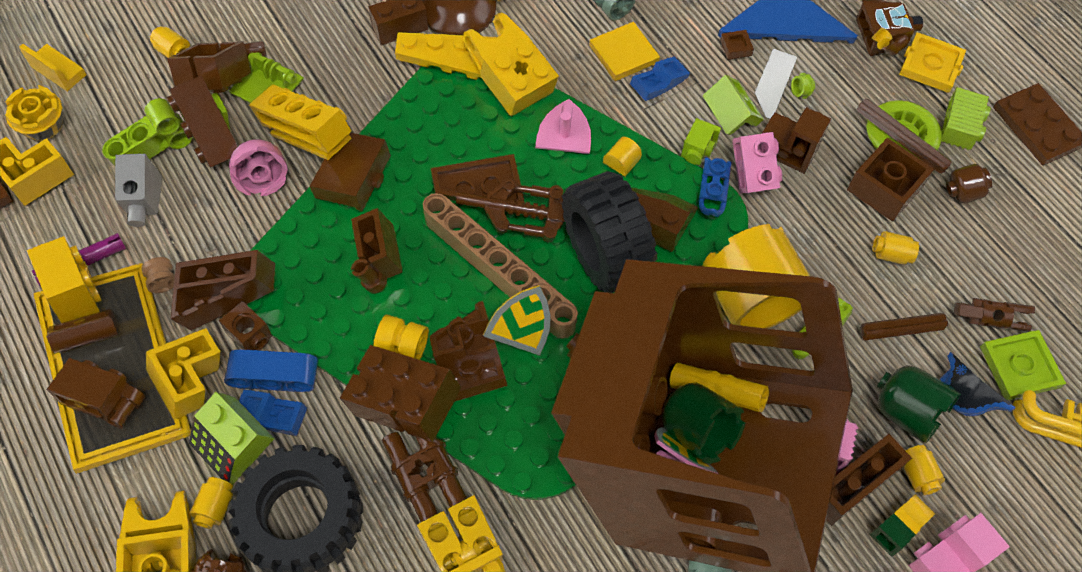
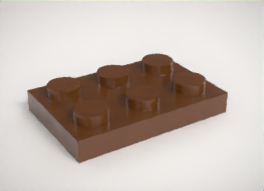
[993,83,1082,166]

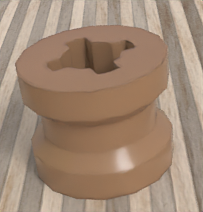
[141,257,175,293]

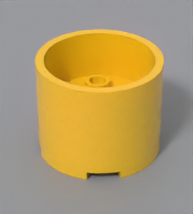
[702,224,810,329]

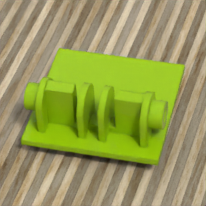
[229,52,304,103]

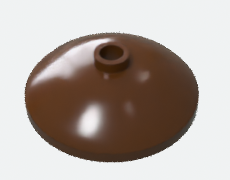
[422,0,496,35]

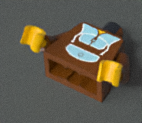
[856,0,923,56]

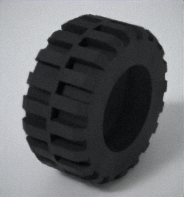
[562,171,657,293]
[228,445,363,572]

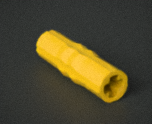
[670,363,769,412]

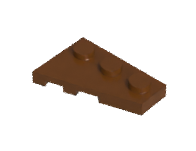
[431,154,525,203]

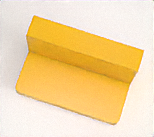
[19,44,87,92]

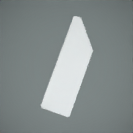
[755,49,797,119]

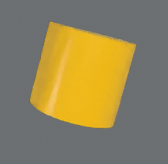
[603,137,642,176]

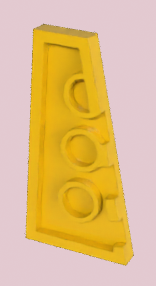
[395,32,497,80]

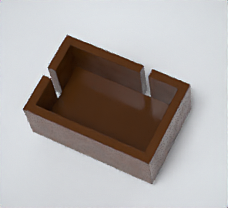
[340,345,461,443]

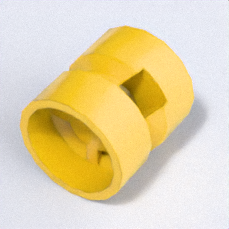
[374,314,429,360]

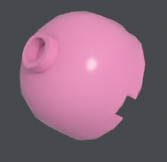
[229,139,288,196]

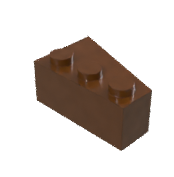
[170,250,275,331]

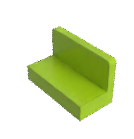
[703,75,764,135]

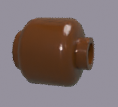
[946,164,993,204]

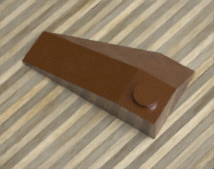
[631,188,698,252]

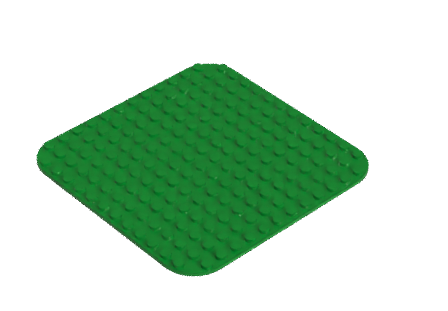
[246,65,748,500]

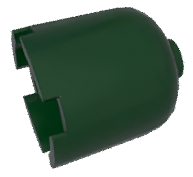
[877,365,961,443]
[662,382,746,464]

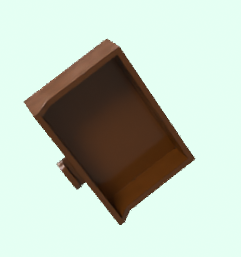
[310,133,391,212]

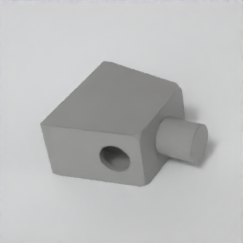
[115,154,162,227]

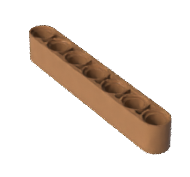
[423,193,578,338]

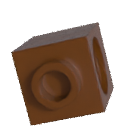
[219,301,272,350]

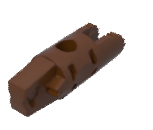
[953,298,1035,332]

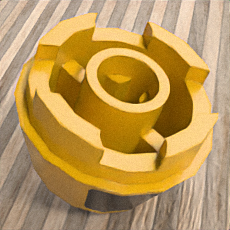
[5,85,63,141]

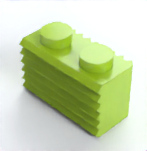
[941,87,991,150]

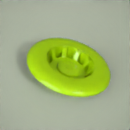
[866,100,942,159]

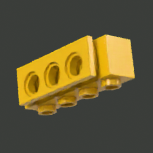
[249,84,352,160]

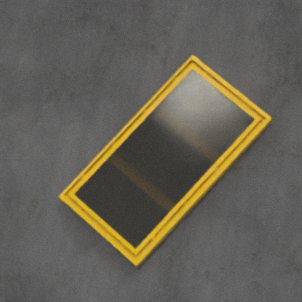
[33,263,191,474]

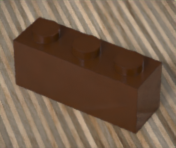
[166,76,238,168]
[826,434,912,526]

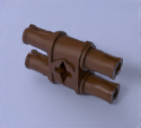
[382,432,467,522]

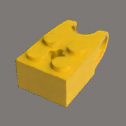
[463,12,559,117]
[116,490,196,572]

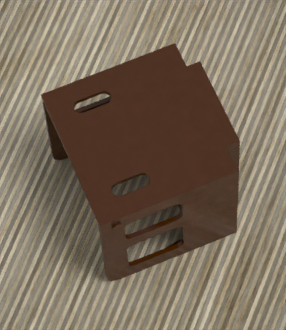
[551,259,853,572]

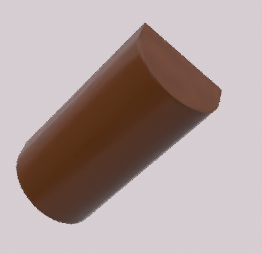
[46,309,119,354]

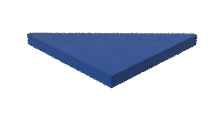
[718,0,858,43]

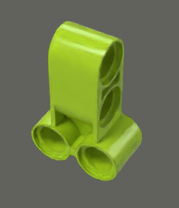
[102,98,193,166]

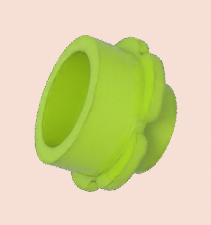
[791,72,815,99]

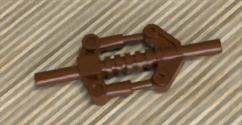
[456,178,565,242]

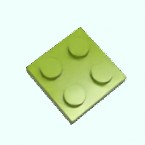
[980,330,1066,401]

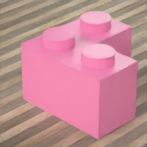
[908,513,1010,572]

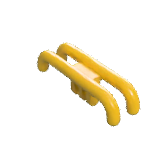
[1012,390,1082,448]

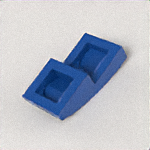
[630,56,690,101]
[239,389,307,436]

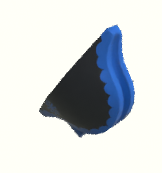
[939,352,1016,416]

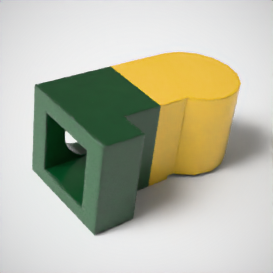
[870,494,935,557]

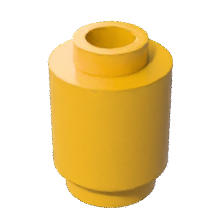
[150,26,190,58]
[872,231,919,265]
[903,445,945,495]
[189,477,233,529]

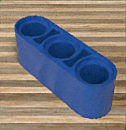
[224,349,318,392]

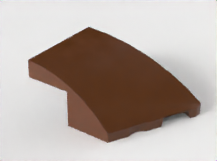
[429,301,508,402]

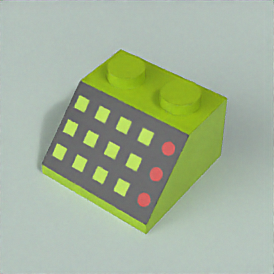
[189,392,275,485]

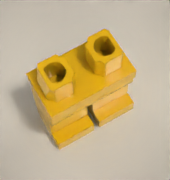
[417,495,505,572]

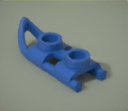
[699,158,732,217]

